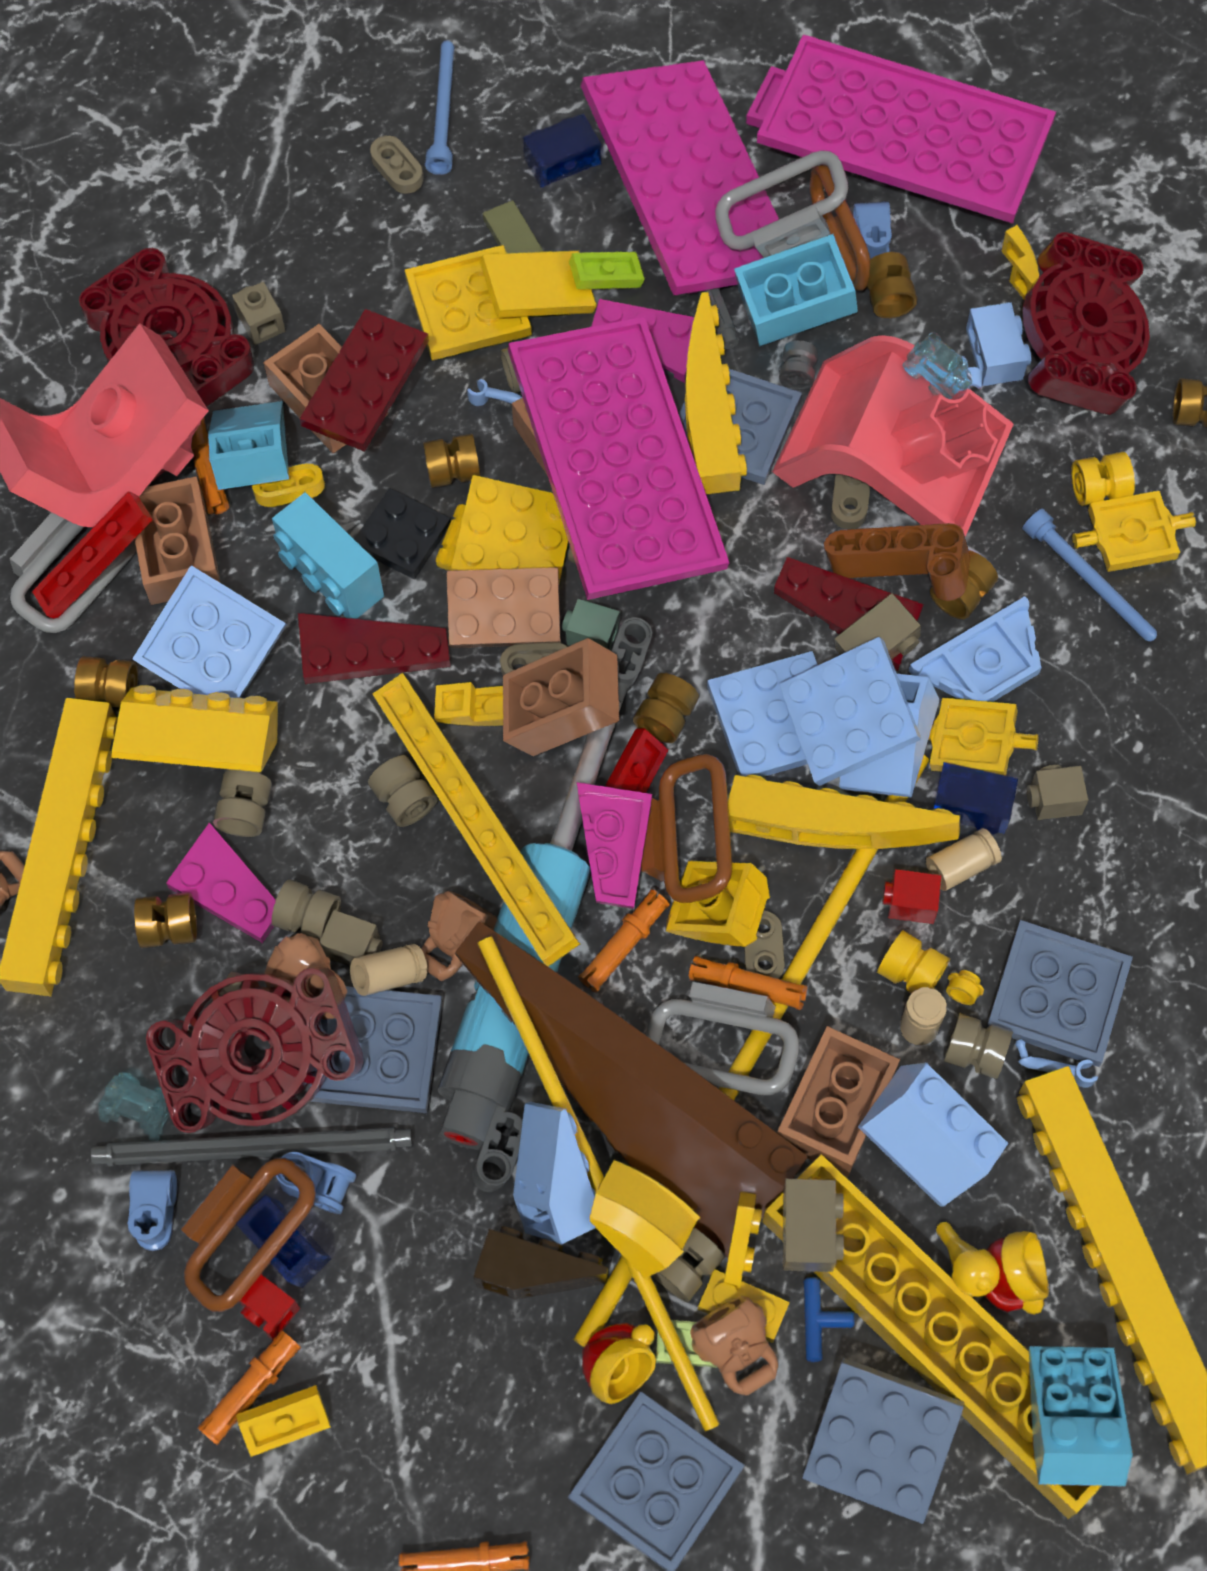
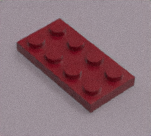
[299,309,429,452]

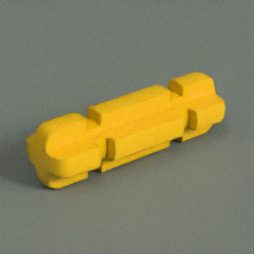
[436,504,466,571]

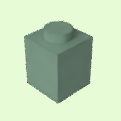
[562,599,620,650]

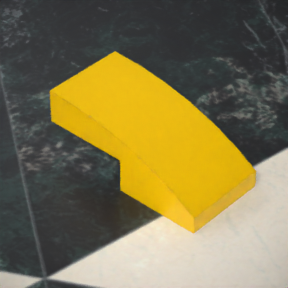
[1001,225,1039,300]
[434,682,503,726]

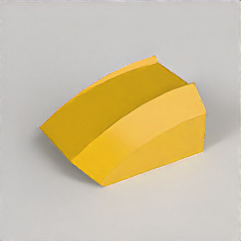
[665,861,770,947]
[590,1160,700,1278]

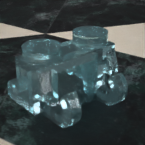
[902,332,973,399]
[99,1073,170,1141]

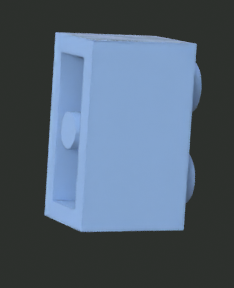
[966,302,1031,386]

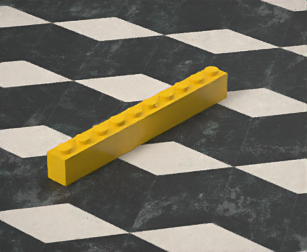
[1017,1066,1207,1475]

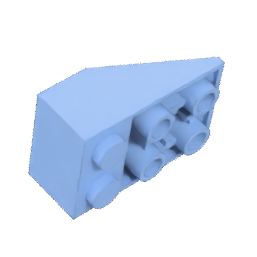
[839,674,940,797]
[513,1102,596,1244]

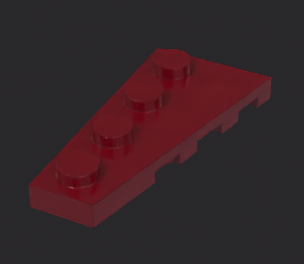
[774,557,924,671]
[298,613,451,684]

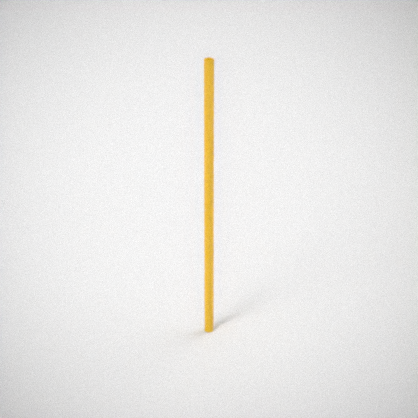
[478,936,719,1431]

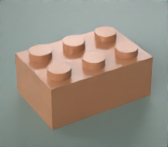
[263,324,388,454]
[135,476,221,605]
[447,567,561,648]
[503,638,619,756]
[777,1026,900,1177]

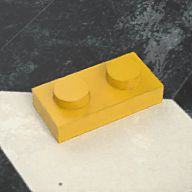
[724,1191,762,1285]
[698,1269,790,1343]
[236,1385,330,1457]

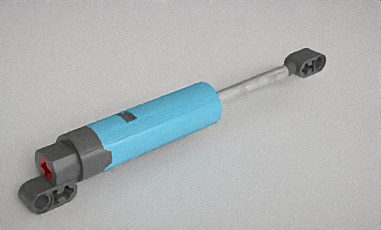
[438,617,652,1193]

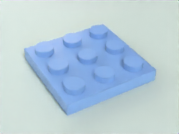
[132,565,287,698]
[779,637,922,786]
[707,651,818,777]

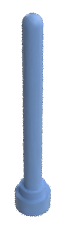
[425,41,454,174]
[1022,508,1157,641]

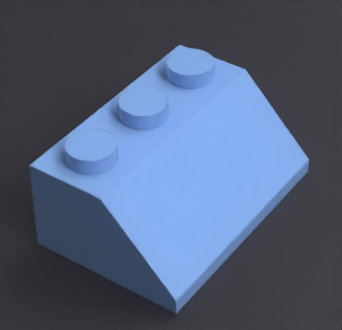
[858,1063,1008,1206]

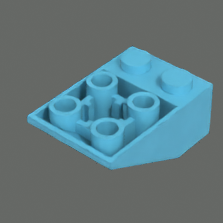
[208,401,289,490]
[1029,1346,1133,1486]

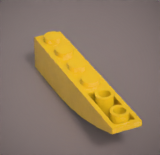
[685,292,747,494]
[728,775,960,849]

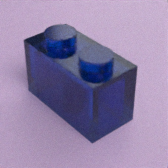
[523,113,601,187]
[932,762,1018,834]
[236,1195,331,1288]

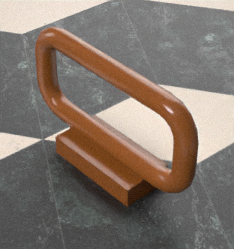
[810,165,871,291]
[641,754,732,903]
[181,1158,316,1312]

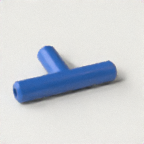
[804,1277,855,1362]

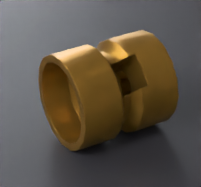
[867,252,917,318]
[1173,378,1207,427]
[423,434,480,488]
[930,550,998,619]
[74,656,138,707]
[633,673,699,743]
[134,893,197,948]

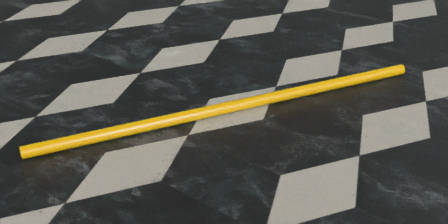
[573,755,929,1347]

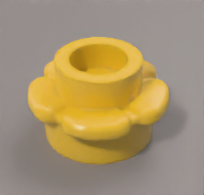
[946,970,984,1005]

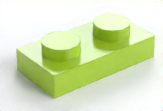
[569,252,644,289]

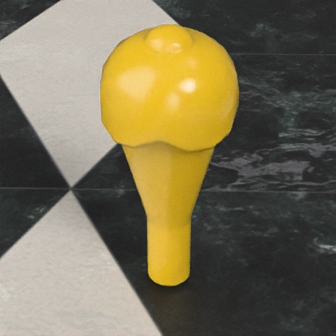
[936,1222,1000,1297]

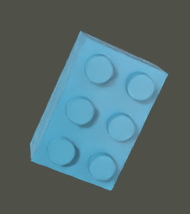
[734,234,858,346]
[272,492,384,619]

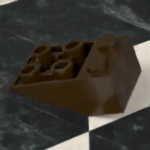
[473,1226,608,1300]

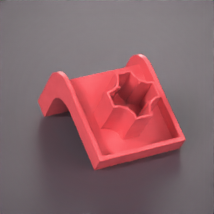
[0,323,209,527]
[772,336,1013,537]

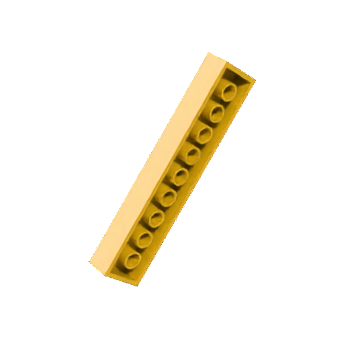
[762,1154,1133,1519]

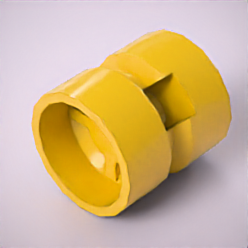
[1071,451,1135,506]
[877,930,950,994]

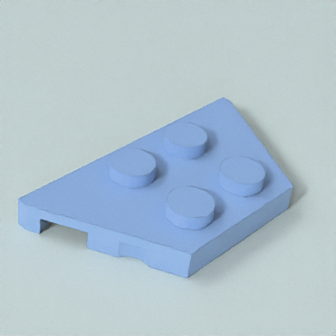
[909,596,1041,702]

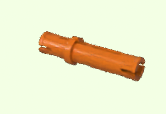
[191,417,230,515]
[578,890,670,993]
[689,956,807,1010]
[197,1330,302,1445]
[399,1541,530,1571]

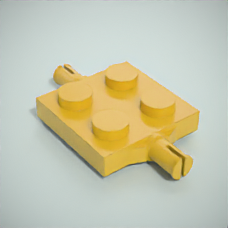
[1072,490,1196,572]
[928,698,1039,778]

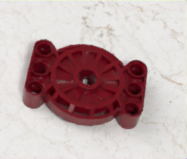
[1023,232,1150,415]
[79,248,255,407]
[146,967,364,1133]

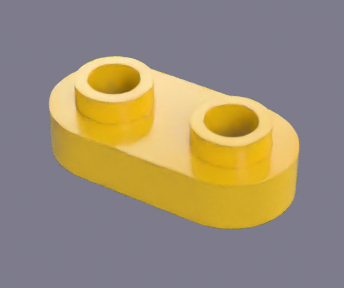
[252,464,325,507]

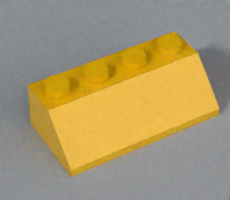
[112,685,278,772]

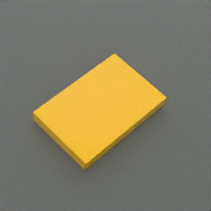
[480,251,597,318]

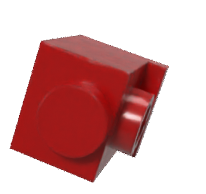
[239,1274,300,1340]

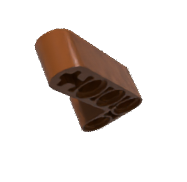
[824,523,970,601]

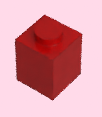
[882,869,941,924]

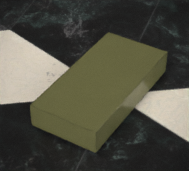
[483,200,543,253]

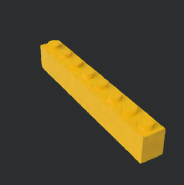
[0,698,118,997]

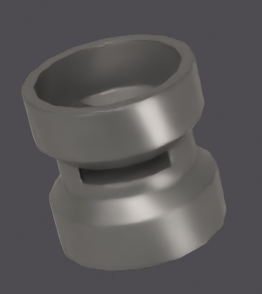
[779,340,818,389]

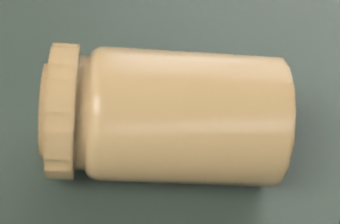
[926,828,1002,891]
[350,944,427,996]
[900,987,947,1045]

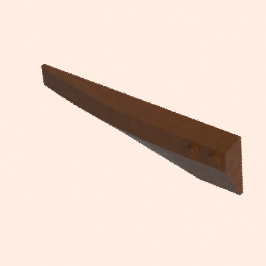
[454,921,808,1259]

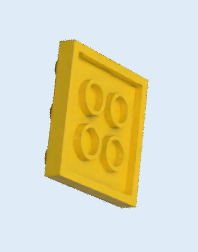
[405,245,532,361]
[451,475,568,582]

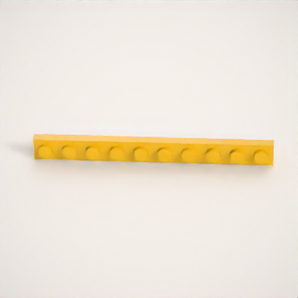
[373,673,580,966]

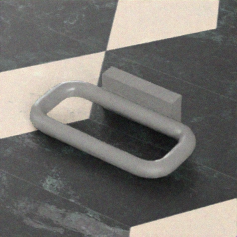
[715,150,848,258]
[10,512,136,633]
[646,982,799,1095]

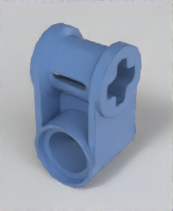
[853,202,892,259]
[276,1152,357,1214]
[128,1170,177,1251]

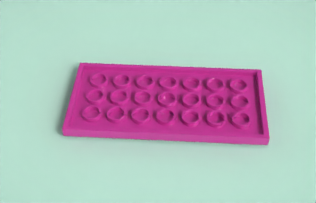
[757,34,1056,223]
[580,60,779,295]
[508,316,729,600]

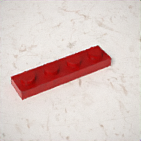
[32,491,153,619]

